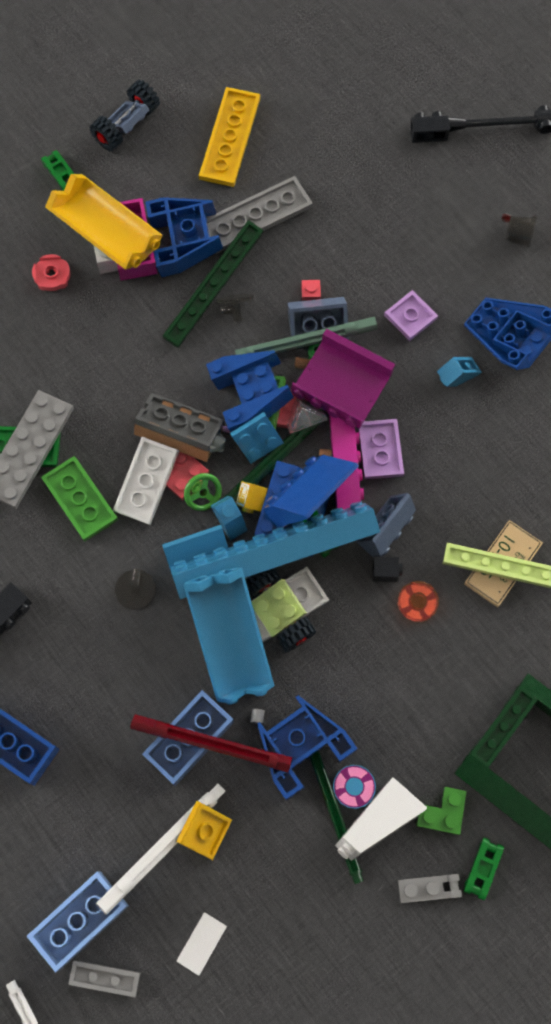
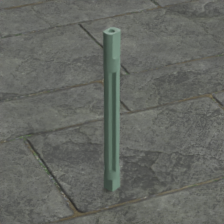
[235,316,378,355]

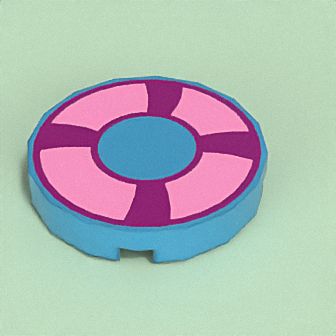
[333,765,376,809]

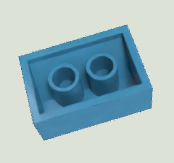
[162,525,228,574]

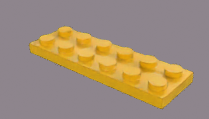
[199,87,260,187]

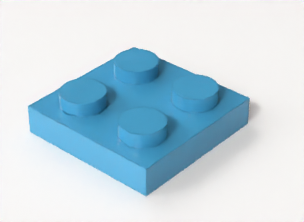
[230,412,284,464]

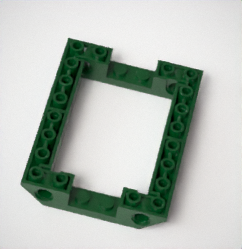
[454,673,551,850]

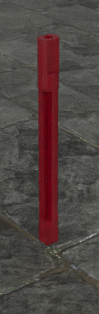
[130,714,292,773]

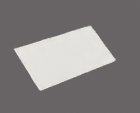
[177,912,227,976]

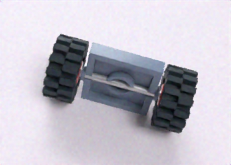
[89,79,160,152]

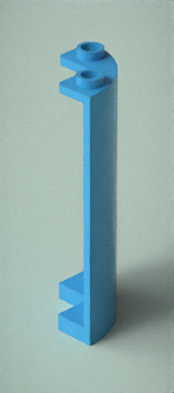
[183,568,275,705]

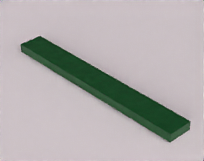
[163,220,264,348]

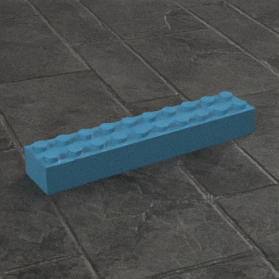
[170,501,380,599]

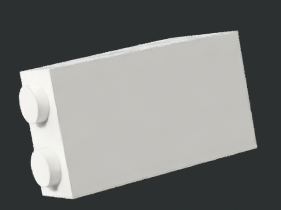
[335,777,427,861]

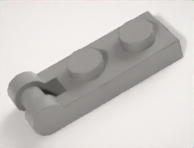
[397,874,462,903]

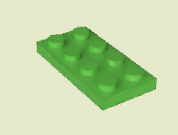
[41,456,118,542]

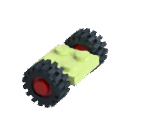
[245,568,317,652]

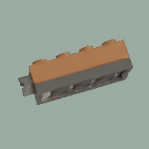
[134,393,226,462]

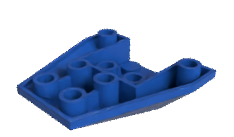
[464,298,551,370]

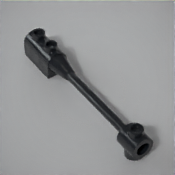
[410,105,551,143]

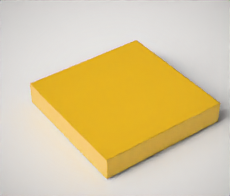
[176,801,232,861]

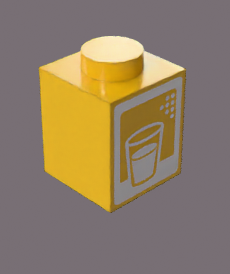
[236,481,268,514]

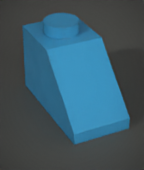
[437,357,482,387]
[211,496,248,541]

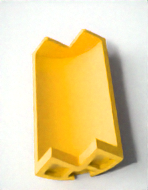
[45,174,163,270]

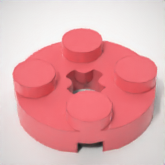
[32,254,71,291]

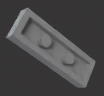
[68,960,141,997]

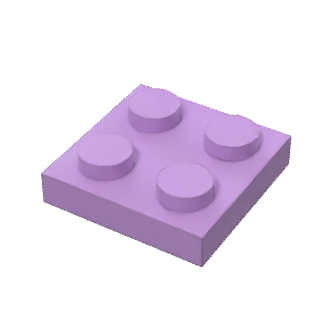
[384,290,438,341]

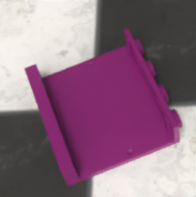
[291,328,395,429]

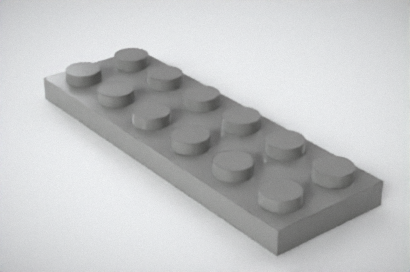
[206,176,313,254]
[0,390,74,509]

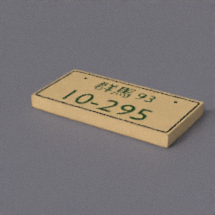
[464,520,543,608]

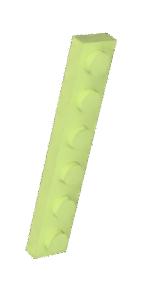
[442,543,551,588]

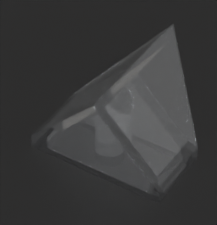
[287,398,328,434]

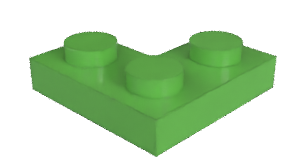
[416,787,466,835]

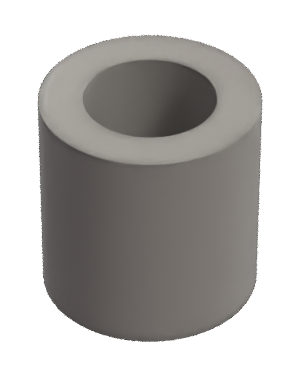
[250,709,265,724]

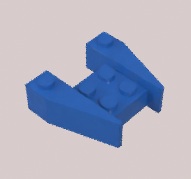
[145,197,223,277]
[206,350,294,432]
[258,695,358,800]

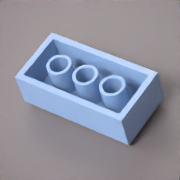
[27,871,129,972]

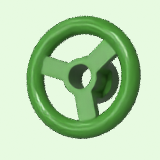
[184,473,222,511]

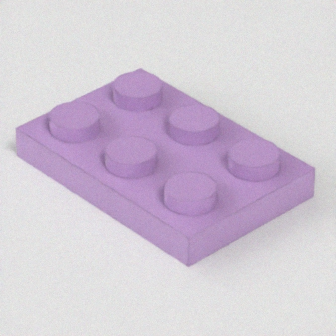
[358,419,404,480]

